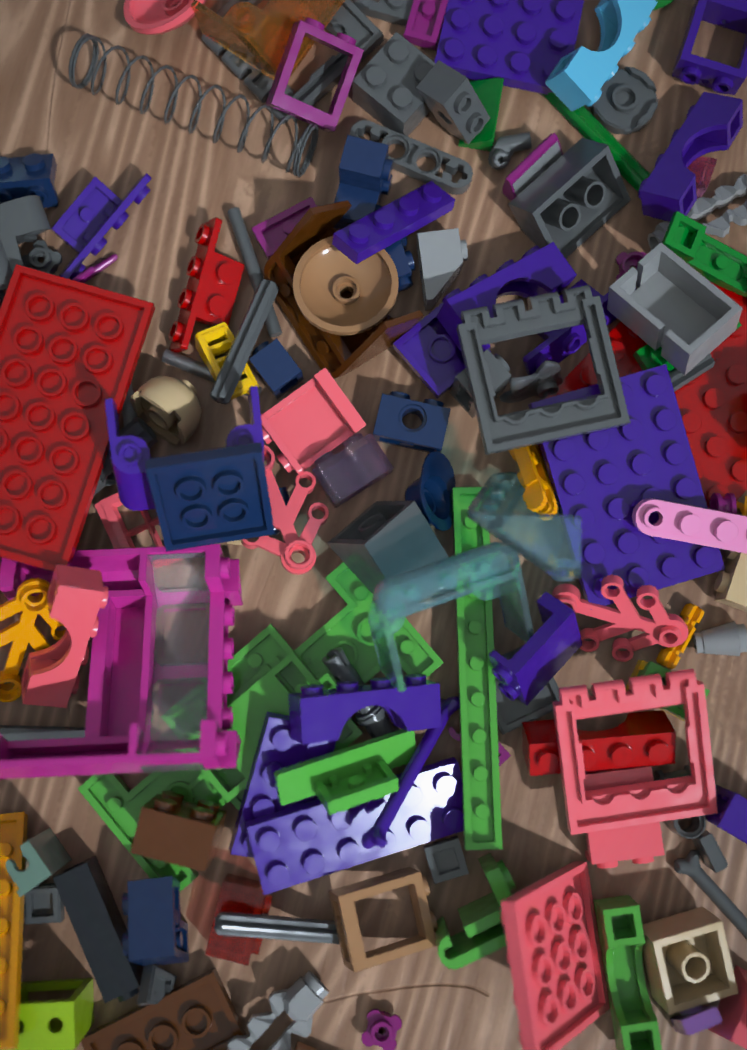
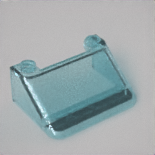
[468,472,582,581]

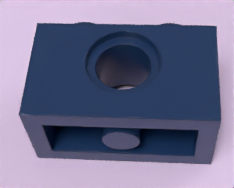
[373,391,451,453]

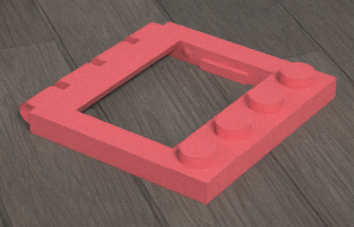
[552,669,718,835]

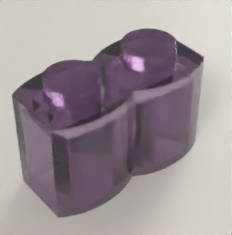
[312,433,394,508]

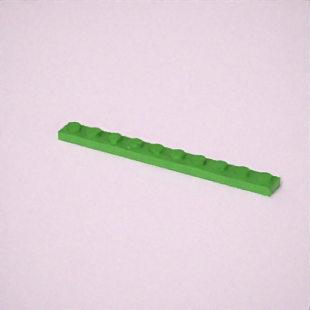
[452,487,503,850]

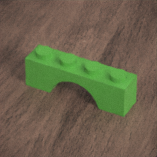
[593,895,662,1050]

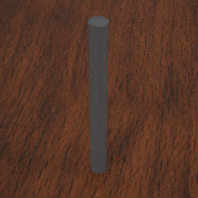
[227,207,282,338]

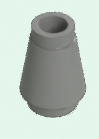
[693,621,747,656]

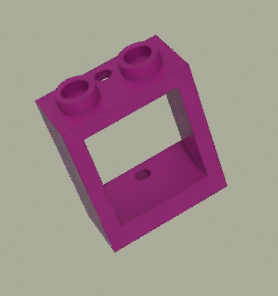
[266,17,364,132]

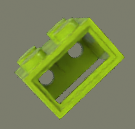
[12,978,94,1050]

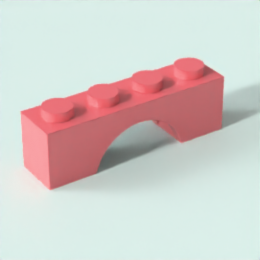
[21,564,108,708]

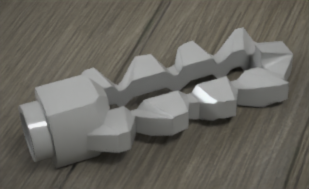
[648,174,747,251]
[227,971,329,1050]

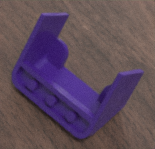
[105,386,264,511]

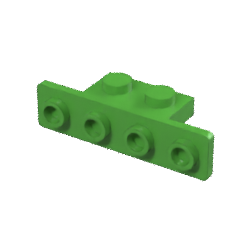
[274,729,416,815]

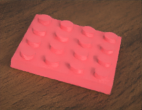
[500,861,610,1050]

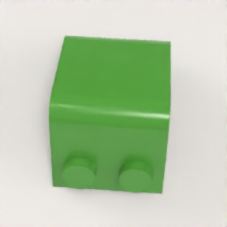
[435,853,516,969]

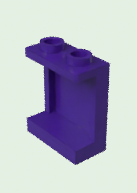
[488,592,583,706]

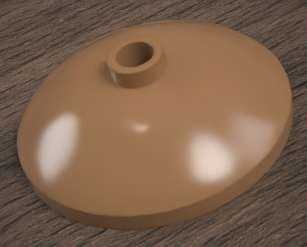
[293,236,399,335]

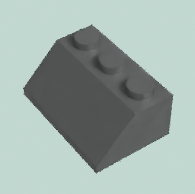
[508,138,631,259]

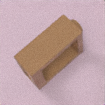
[328,867,438,973]

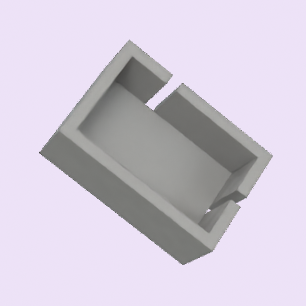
[607,243,743,376]

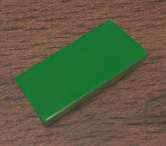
[458,78,504,152]

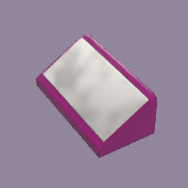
[502,133,563,201]

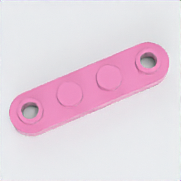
[632,498,747,554]

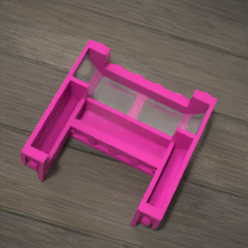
[0,544,243,779]

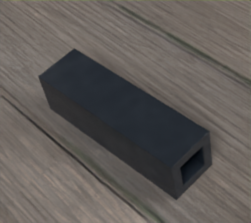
[53,855,143,1003]

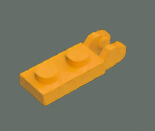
[509,444,559,520]

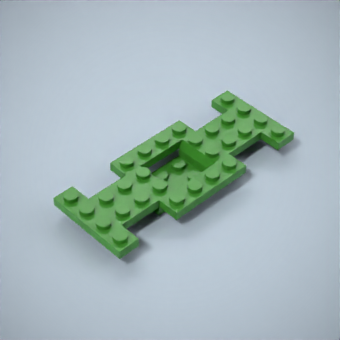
[78,562,444,892]

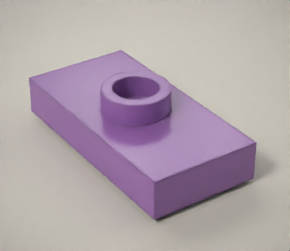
[670,1005,723,1036]

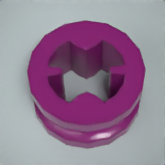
[709,493,737,514]

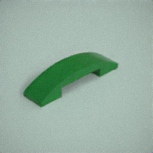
[662,211,747,297]

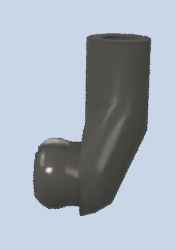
[488,132,532,170]

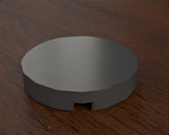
[590,67,658,135]

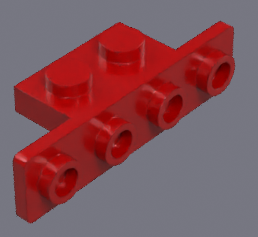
[169,217,245,353]

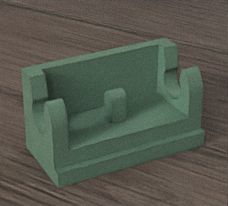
[6,828,72,898]

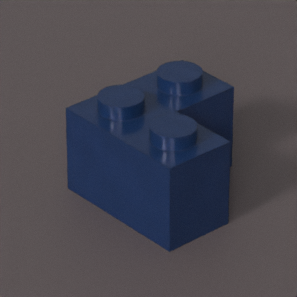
[334,135,393,229]
[122,876,189,966]

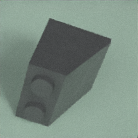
[328,501,456,614]

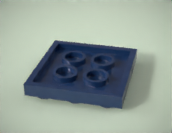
[145,442,275,552]

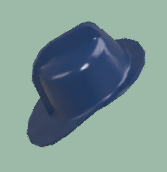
[404,451,455,531]

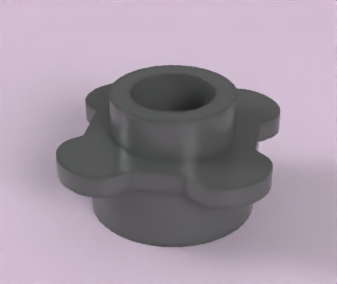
[22,240,62,274]

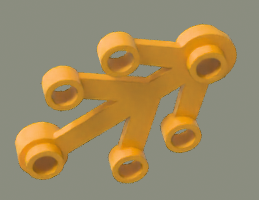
[0,578,67,702]

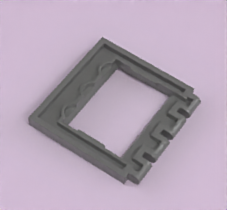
[201,0,384,124]
[456,285,630,455]

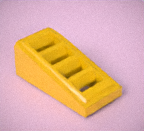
[195,322,258,400]

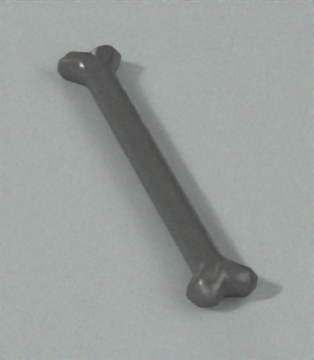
[674,850,747,939]

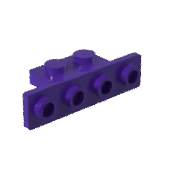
[50,173,152,280]
[523,279,636,376]

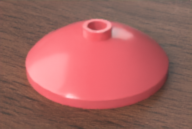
[123,0,207,35]

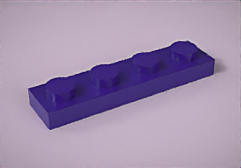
[332,181,455,264]

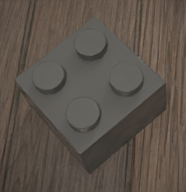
[352,32,436,136]

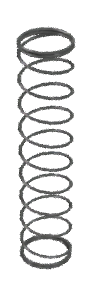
[68,33,319,177]

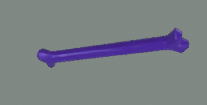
[361,696,459,849]

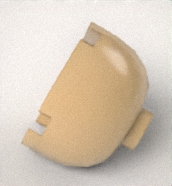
[130,375,202,445]

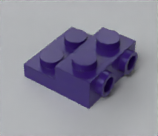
[393,303,491,399]

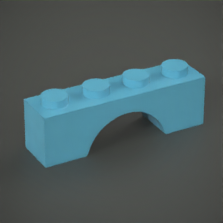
[545,0,658,112]

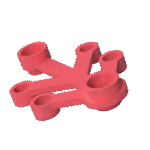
[241,445,329,575]
[552,575,688,662]

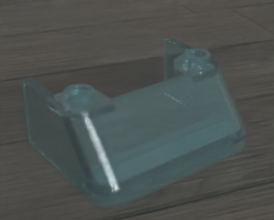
[368,542,534,692]

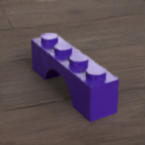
[638,92,743,222]
[436,242,577,350]
[288,674,442,745]

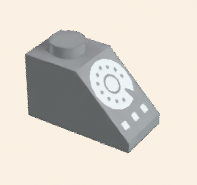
[416,228,468,310]

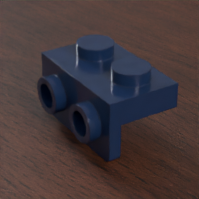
[0,153,59,208]

